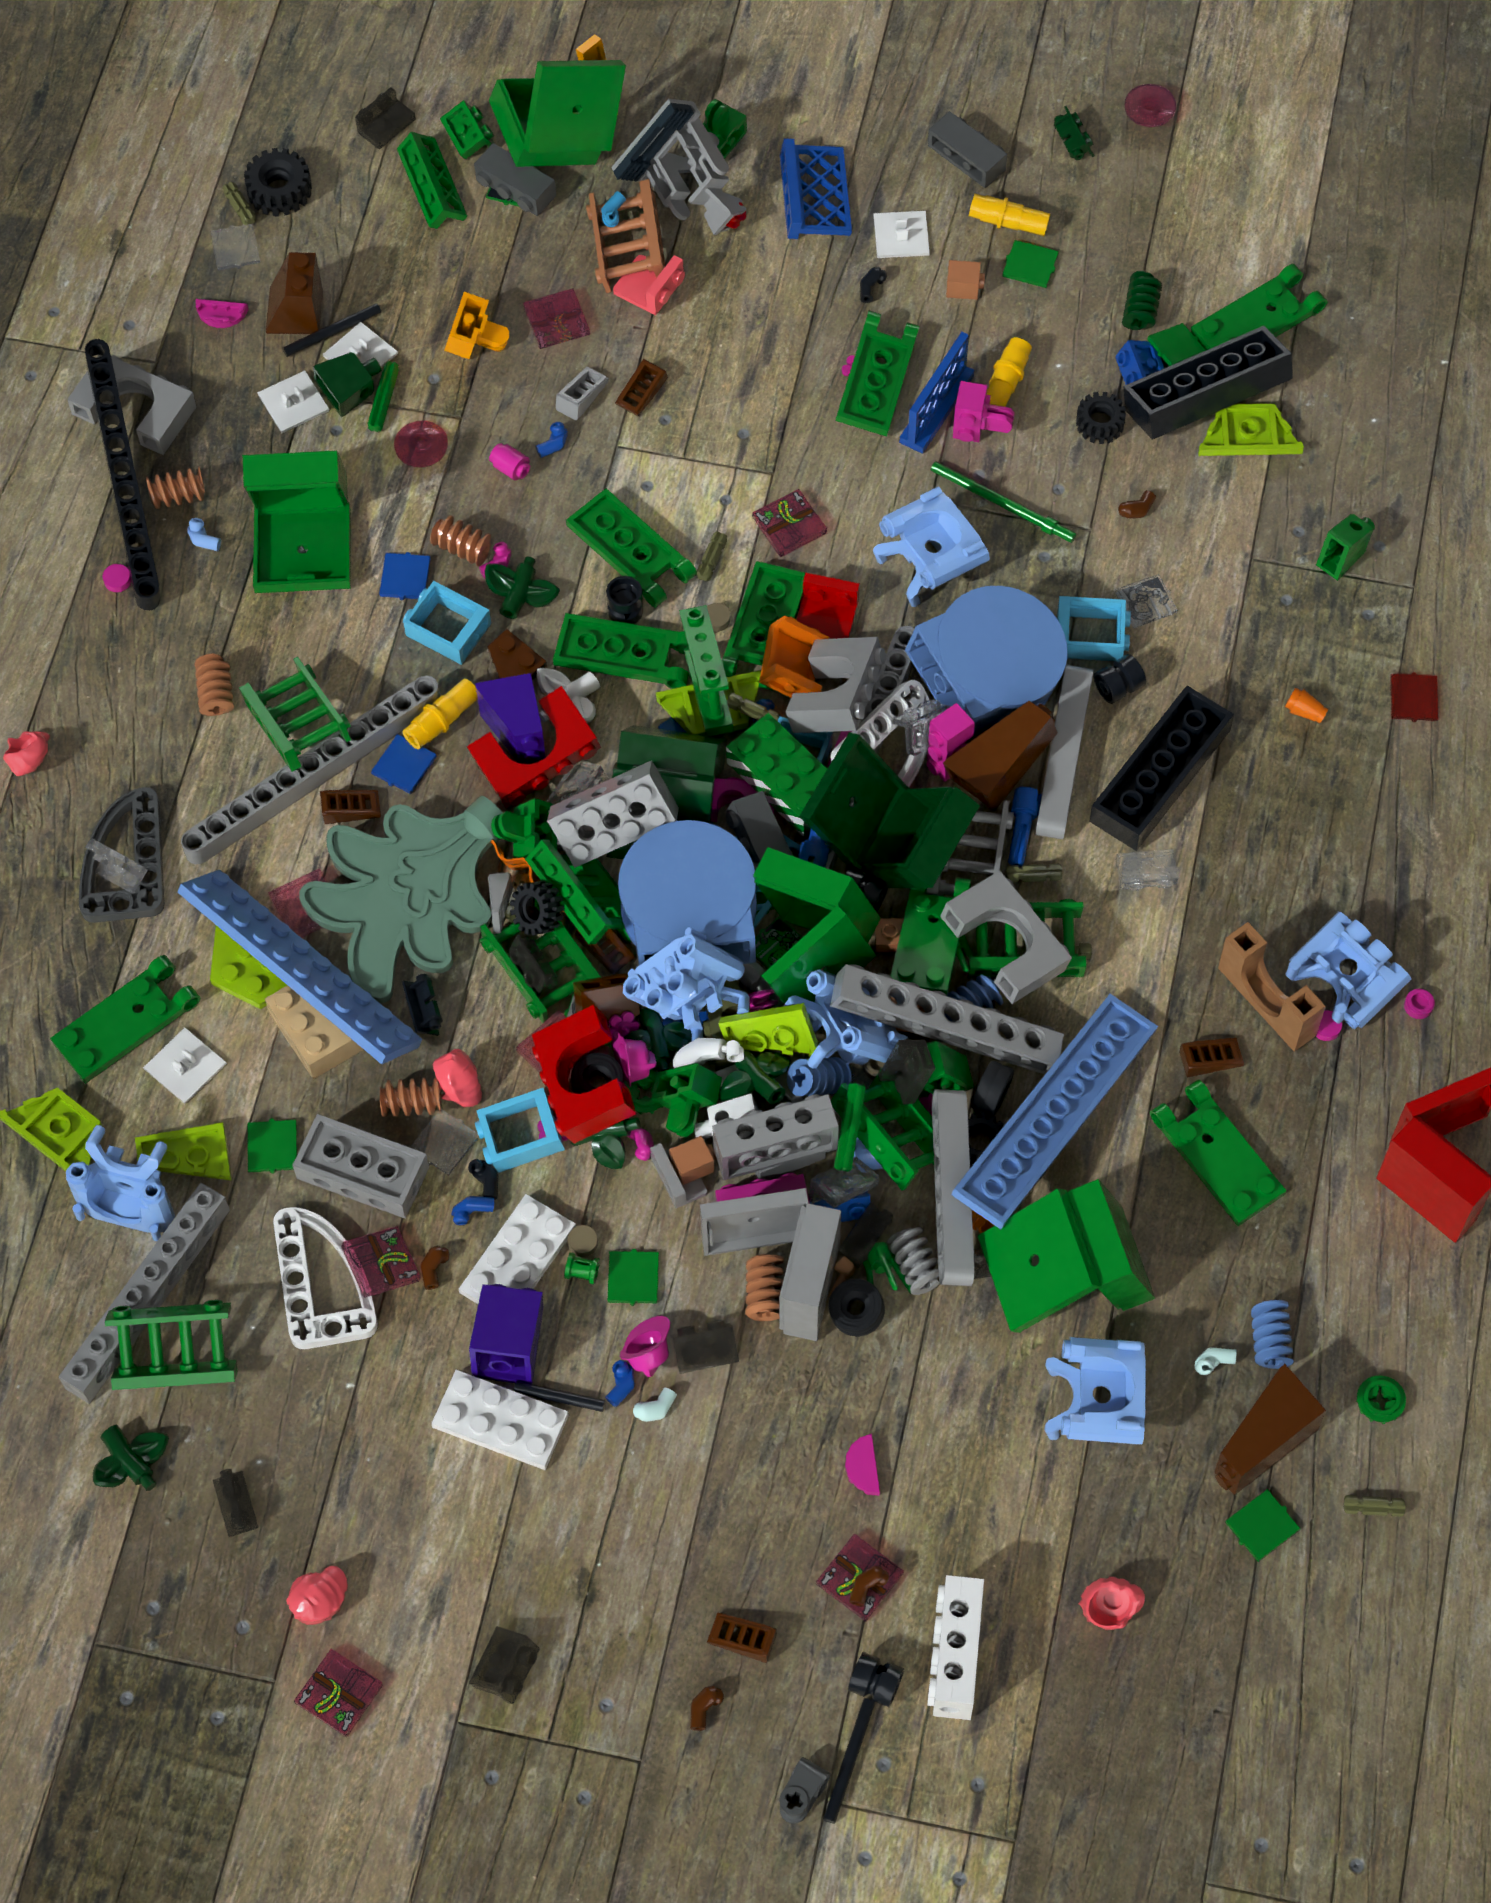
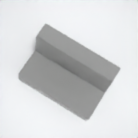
[650,1143,707,1209]

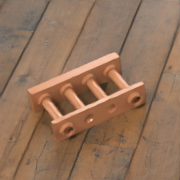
[586,179,666,293]

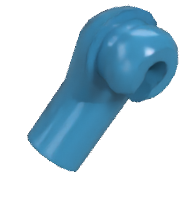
[601,191,626,228]

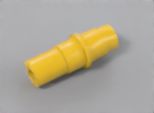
[969,193,1051,236]
[987,337,1032,407]
[403,678,478,749]

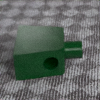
[313,352,382,417]

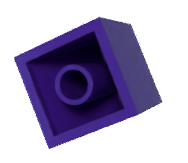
[475,673,546,763]
[469,1284,544,1384]

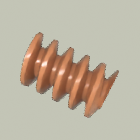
[146,466,205,510]
[430,515,491,567]
[194,653,234,716]
[380,1078,442,1117]
[745,1254,784,1321]

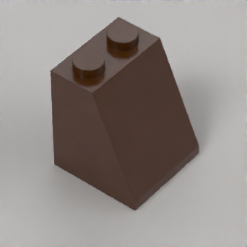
[266,252,323,334]

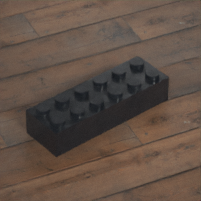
[1123,326,1293,440]
[1089,685,1234,851]

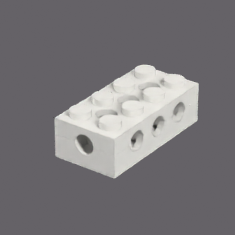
[927,1575,984,1720]

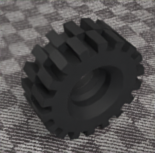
[244,148,312,216]

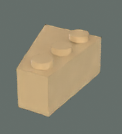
[265,985,363,1080]

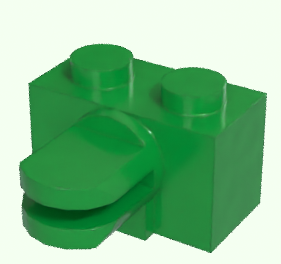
[703,99,747,159]
[491,798,557,864]
[898,1041,974,1094]
[651,1063,722,1137]

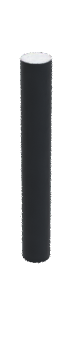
[514,1381,605,1412]

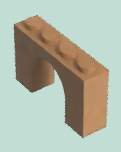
[1218,922,1326,1052]

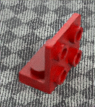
[796,572,860,639]

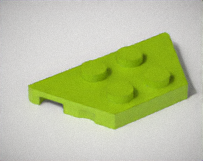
[1198,403,1304,456]
[656,670,761,736]
[210,925,287,1009]
[0,1087,102,1171]

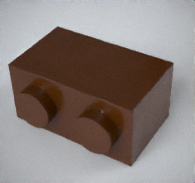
[573,973,640,1021]

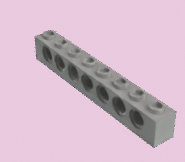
[830,964,1064,1074]
[59,1183,230,1404]

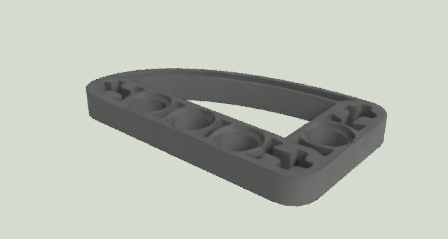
[79,787,164,923]

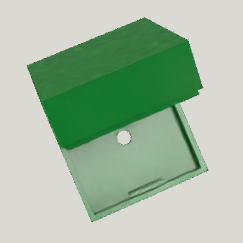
[489,60,626,167]
[242,450,351,593]
[753,847,881,1016]
[978,1179,1156,1333]

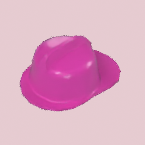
[612,1031,657,1087]
[619,1316,671,1377]

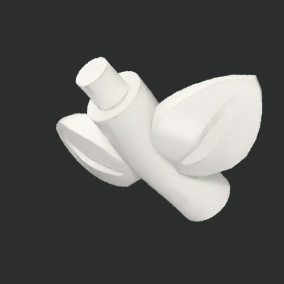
[537,668,600,723]

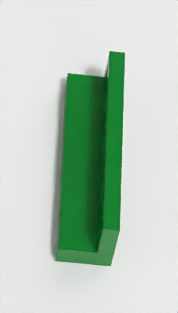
[397,132,468,229]

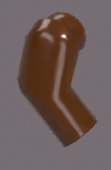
[1118,490,1156,519]
[421,1245,450,1290]
[849,1566,889,1607]
[690,1686,724,1731]

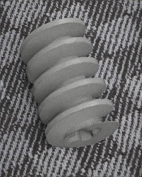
[887,1227,940,1295]

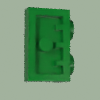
[440,100,495,160]

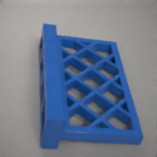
[780,138,852,239]
[899,332,975,454]

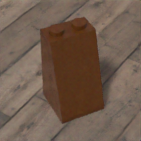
[943,701,1058,811]
[1214,1364,1326,1495]

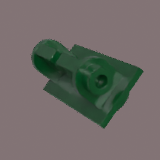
[1054,106,1094,160]

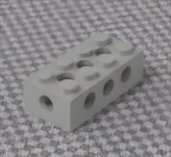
[547,760,679,868]
[712,1094,839,1181]
[293,1114,429,1219]

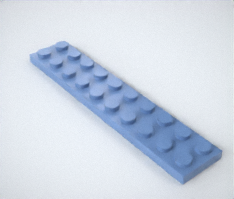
[177,870,422,1064]
[951,994,1158,1229]

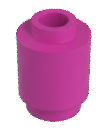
[489,443,530,481]

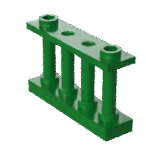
[679,605,734,737]
[239,656,351,772]
[525,839,631,944]
[479,899,601,1026]
[968,899,1086,978]
[831,1065,934,1191]
[105,1299,238,1390]

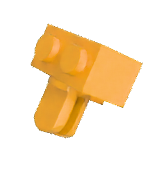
[444,291,509,359]

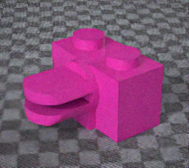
[953,381,1015,442]

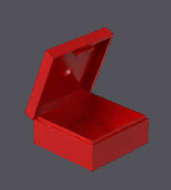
[1376,1067,1491,1243]

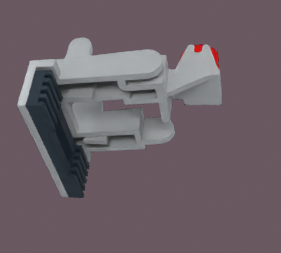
[611,98,746,235]

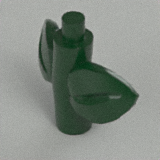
[485,556,560,619]
[624,1008,692,1072]
[718,1051,791,1104]
[570,1117,641,1169]
[93,1425,169,1491]

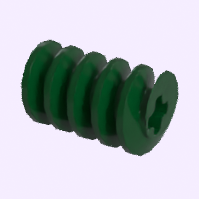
[1122,271,1162,330]

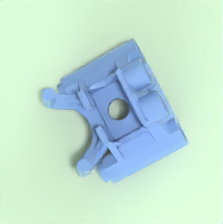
[873,486,990,607]
[1286,912,1411,1030]
[623,927,750,1042]
[784,969,907,1068]
[66,1125,175,1241]
[1044,1337,1146,1445]

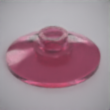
[1124,84,1176,127]
[394,421,448,467]

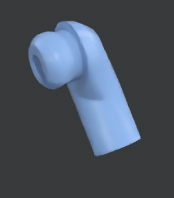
[187,518,221,551]

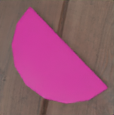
[196,299,249,328]
[845,1434,880,1496]

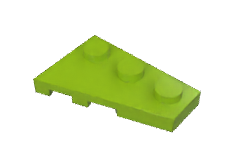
[718,1003,819,1057]
[135,1122,232,1181]

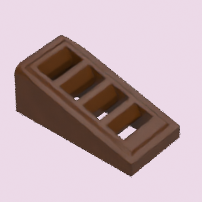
[615,358,668,416]
[320,790,381,825]
[574,929,636,975]
[1179,1038,1244,1078]
[707,1612,777,1663]

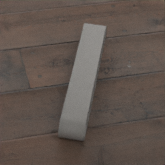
[1035,665,1094,840]
[932,1089,974,1286]

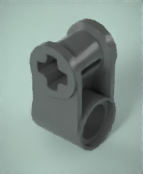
[779,1757,831,1824]

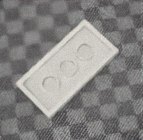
[459,1194,576,1304]
[432,1370,569,1470]

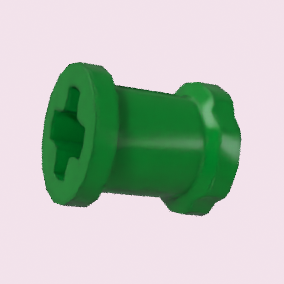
[564,1252,600,1285]

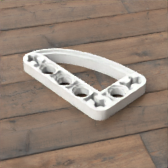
[830,680,932,787]
[273,1207,378,1349]

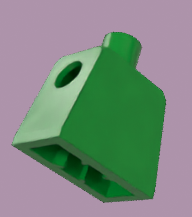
[1316,514,1375,581]

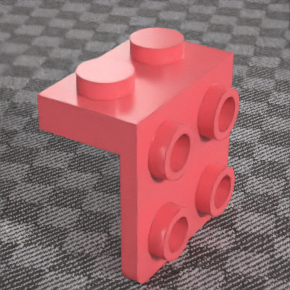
[613,255,685,315]

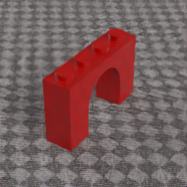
[466,686,601,808]
[532,1005,637,1144]

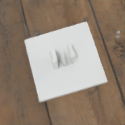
[873,211,930,258]
[323,322,398,368]
[257,371,329,433]
[143,1028,227,1104]

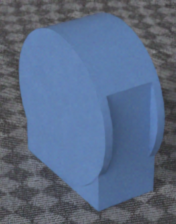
[905,586,1067,736]
[618,820,757,965]

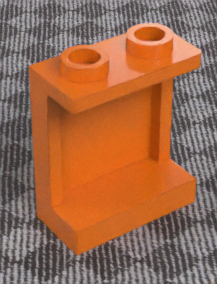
[759,616,829,698]

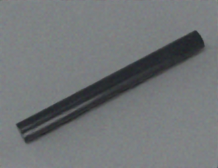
[282,303,381,357]
[823,1698,875,1824]

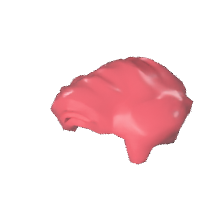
[3,731,50,776]
[432,1049,482,1107]
[286,1566,348,1625]
[1078,1576,1145,1630]

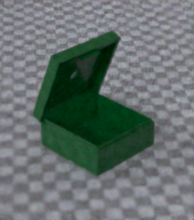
[606,725,728,859]
[799,732,980,888]

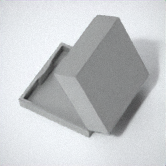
[700,1188,841,1341]

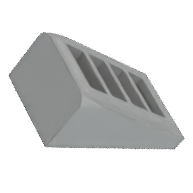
[555,367,609,420]
[488,872,513,934]

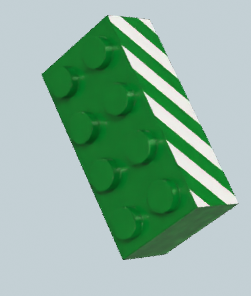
[726,713,827,837]

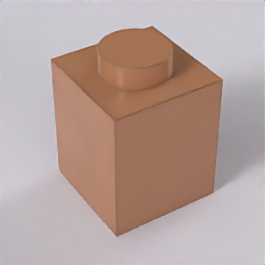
[946,260,985,300]
[669,1136,717,1186]

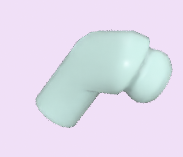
[1194,1347,1237,1375]
[633,1387,677,1422]

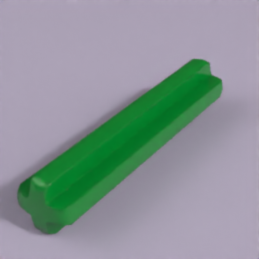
[367,361,399,432]
[834,1083,866,1172]

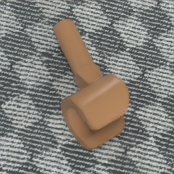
[828,1256,855,1298]

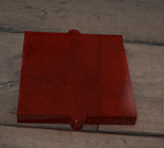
[1390,672,1438,722]

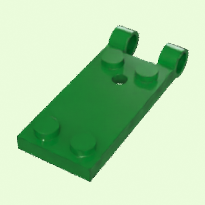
[1191,264,1328,350]
[835,310,920,437]
[566,488,697,608]
[722,561,805,691]
[553,613,689,689]
[891,877,971,995]
[50,955,201,1084]
[1150,1080,1287,1226]

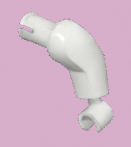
[673,1038,744,1068]

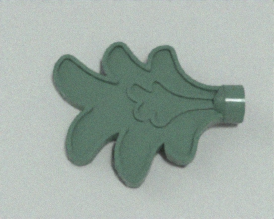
[299,796,503,1003]

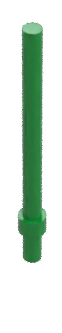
[931,461,1076,543]

